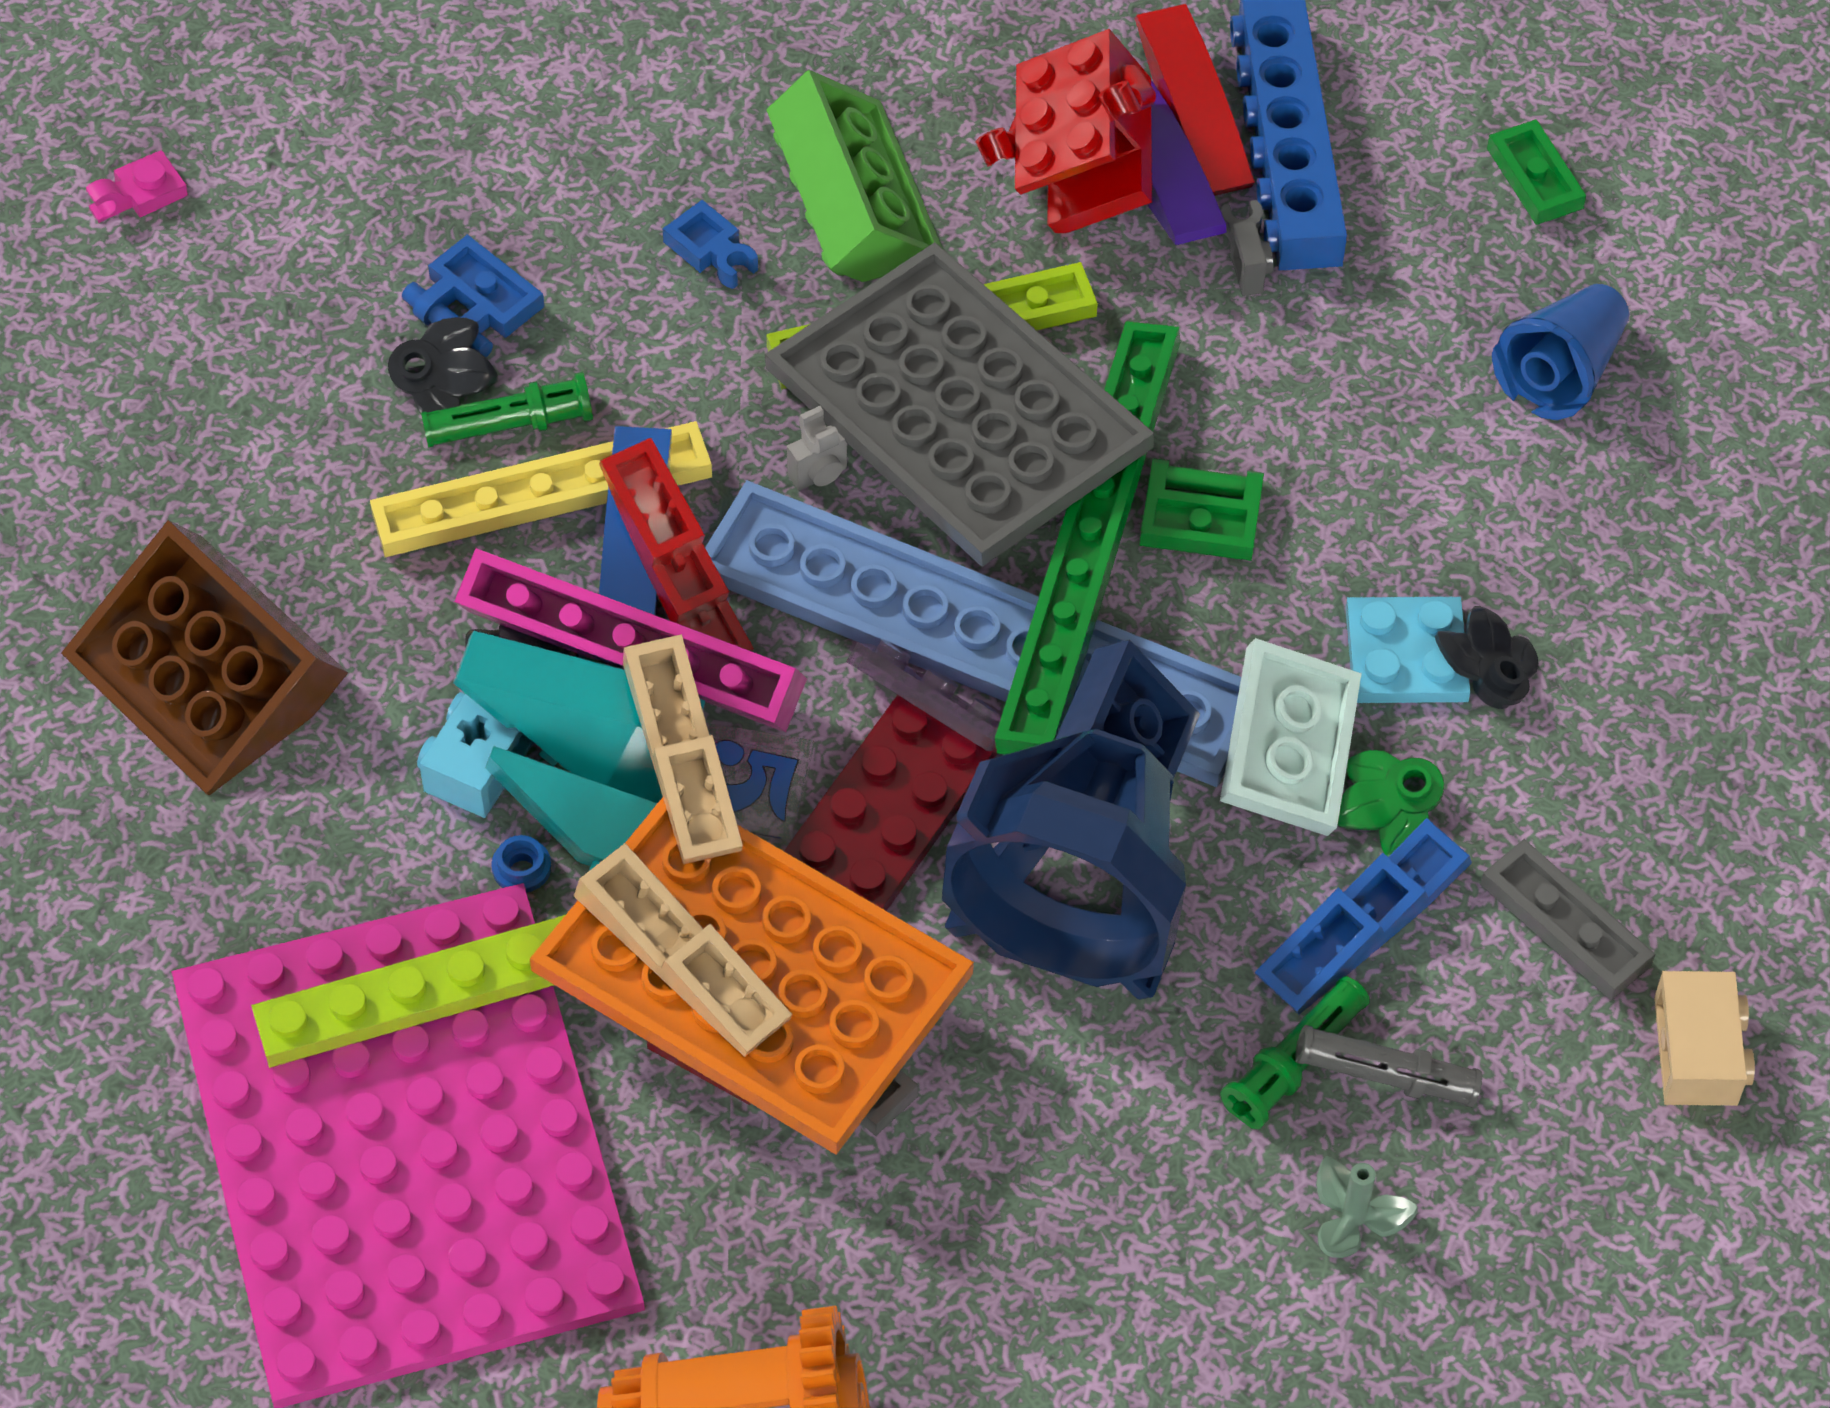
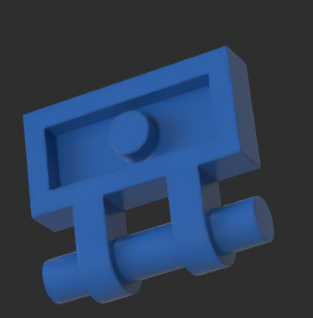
[402,234,545,357]

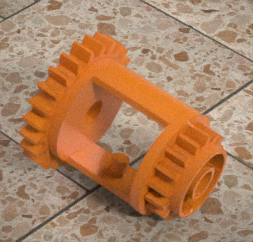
[597,1306,870,1408]

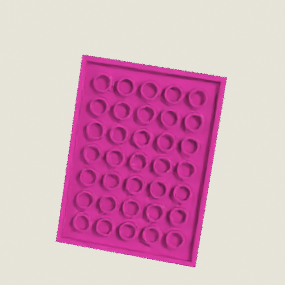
[171,883,645,1408]

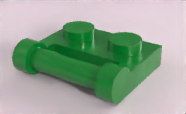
[1140,458,1264,561]

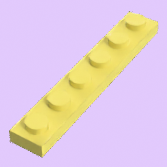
[370,421,712,557]

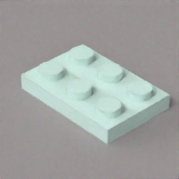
[1220,638,1362,836]

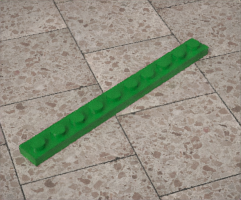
[995,321,1181,754]

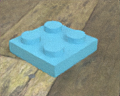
[1346,597,1470,703]

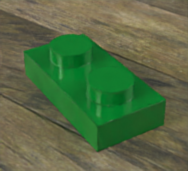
[1487,119,1586,225]

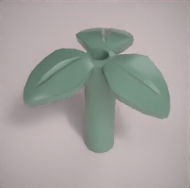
[1316,1156,1418,1258]

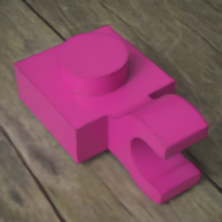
[85,150,188,223]

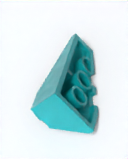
[453,631,706,803]

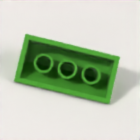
[766,69,943,282]

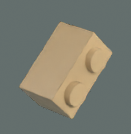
[1654,971,1755,1106]

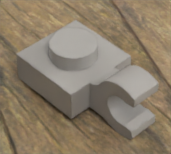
[787,406,847,491]

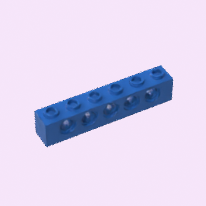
[1230,0,1347,271]

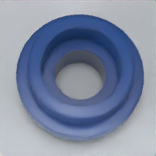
[491,835,551,893]

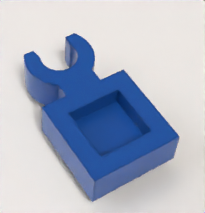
[662,200,758,289]

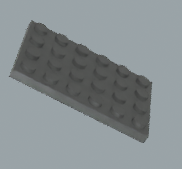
[765,242,1154,567]

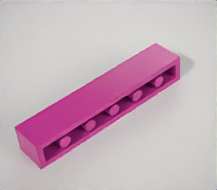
[454,548,807,732]

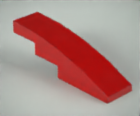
[1135,4,1255,196]
[599,438,754,652]

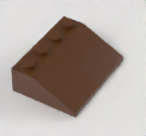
[61,520,348,795]

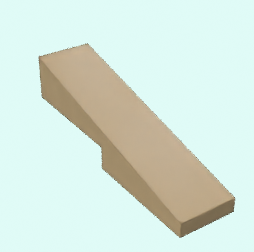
[623,634,743,864]
[574,843,793,1057]

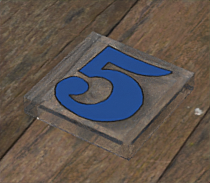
[706,723,814,847]

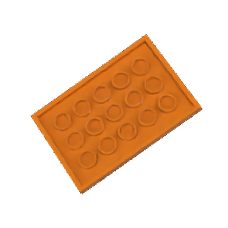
[530,798,974,1155]

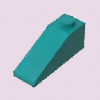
[485,746,658,871]

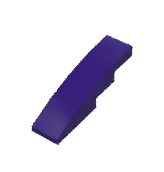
[1147,81,1227,245]

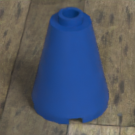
[1491,284,1629,420]

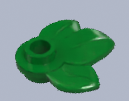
[1337,750,1444,857]

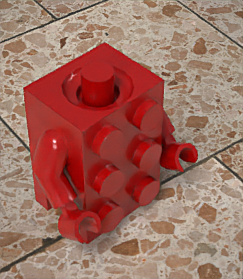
[975,29,1156,233]

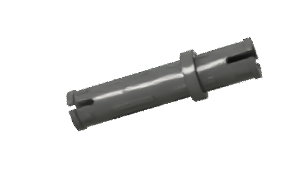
[1295,1025,1483,1108]

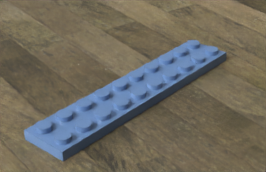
[705,480,1241,787]

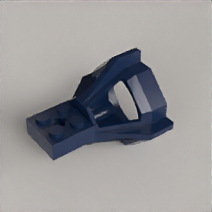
[941,639,1200,1000]

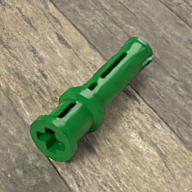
[421,372,593,448]
[1220,976,1370,1130]

